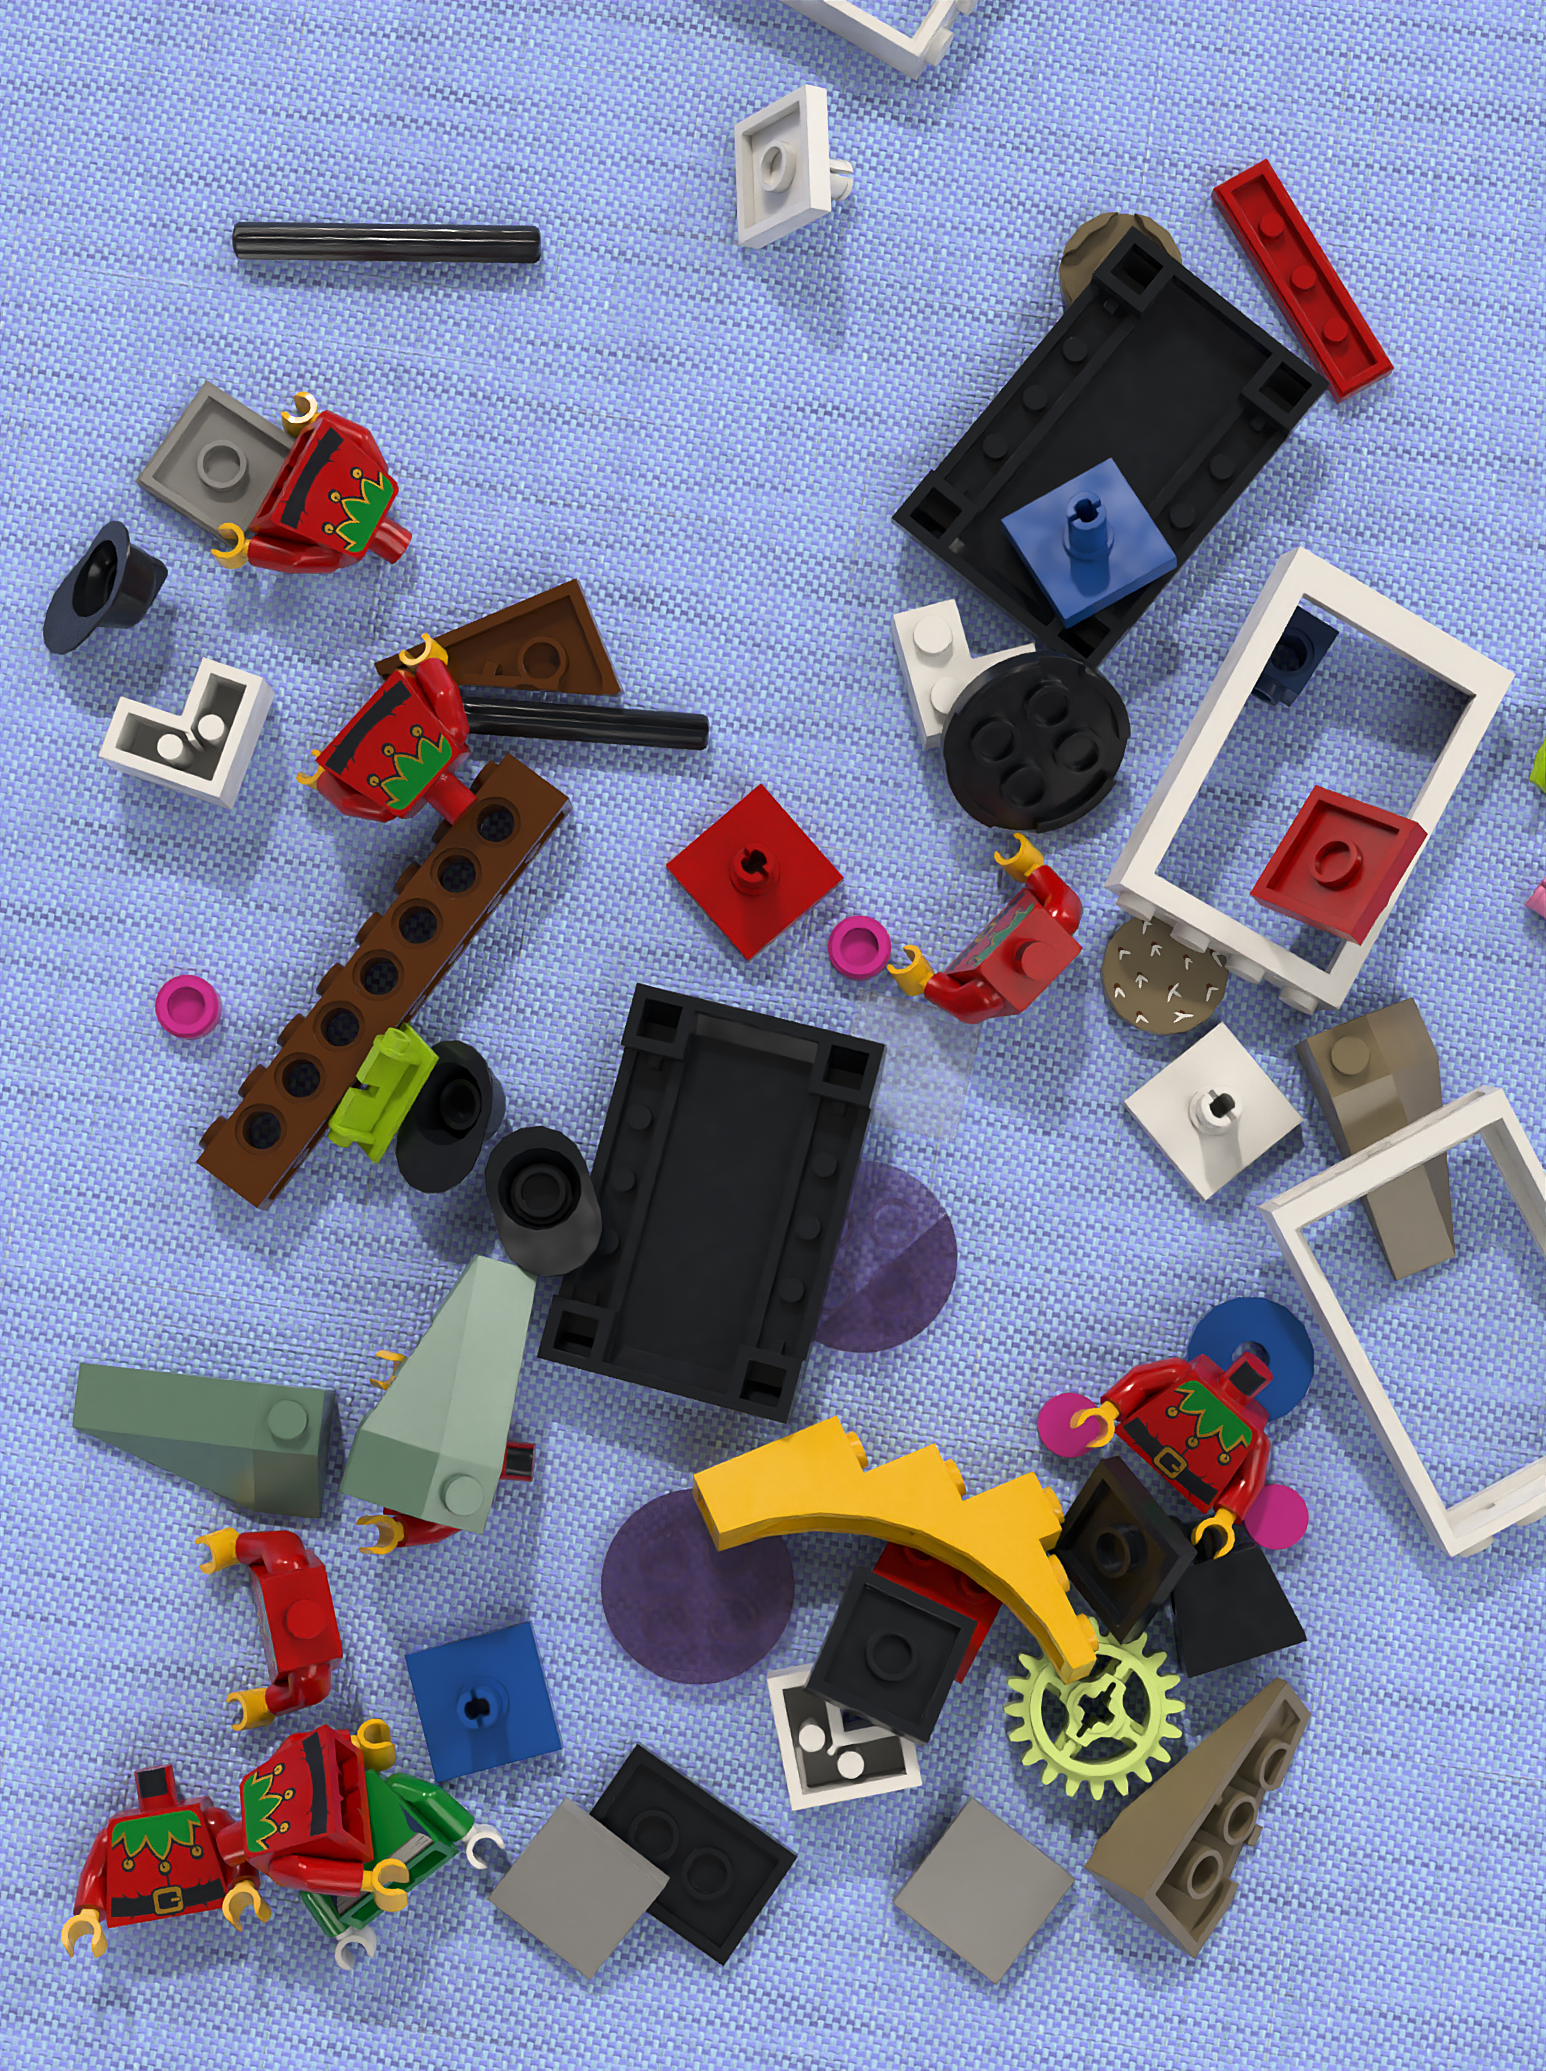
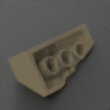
[1295,997,1455,1281]
[1084,1677,1311,1959]

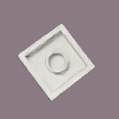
[734,84,853,249]
[1122,1021,1304,1202]

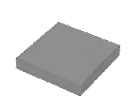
[135,380,296,549]
[892,1795,1076,1985]
[487,1797,670,1980]

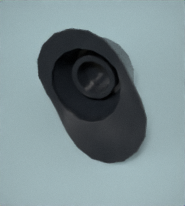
[43,521,168,655]
[395,1040,506,1194]
[484,1126,602,1277]

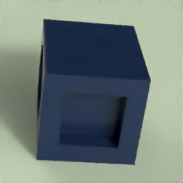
[1251,605,1339,707]

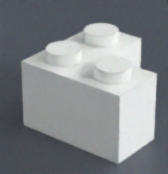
[891,598,1036,750]
[98,657,275,810]
[767,1662,922,1811]

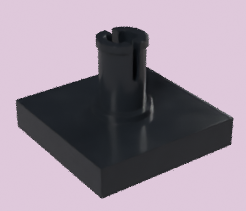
[1047,1455,1198,1645]
[802,1566,978,1747]

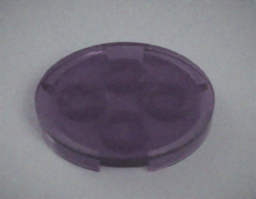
[814,1161,958,1353]
[601,1488,795,1685]

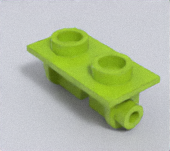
[327,1022,439,1163]

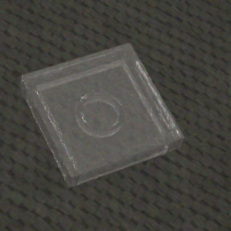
[849,989,983,1143]

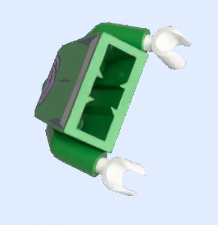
[299,1768,504,1970]

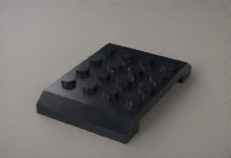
[891,225,1330,669]
[537,983,887,1424]

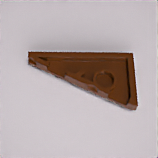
[374,578,625,697]

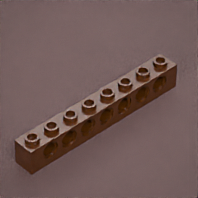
[196,753,573,1211]

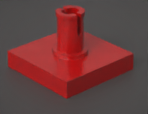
[665,784,844,963]
[1250,785,1428,946]

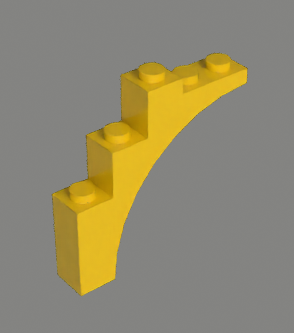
[692,1415,1099,1685]

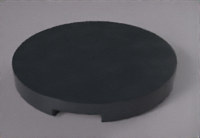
[940,651,1131,834]

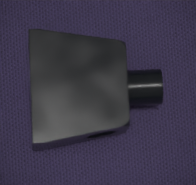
[1168,1513,1307,1678]

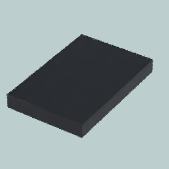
[589,1741,798,1966]

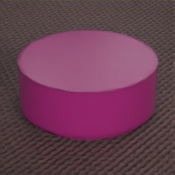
[827,915,891,981]
[155,975,222,1040]
[1037,1393,1100,1458]
[1242,1484,1309,1550]

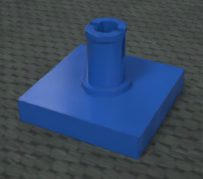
[1001,458,1177,629]
[404,1620,564,1783]

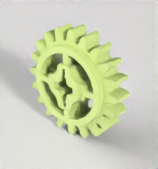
[1002,1614,1185,1800]

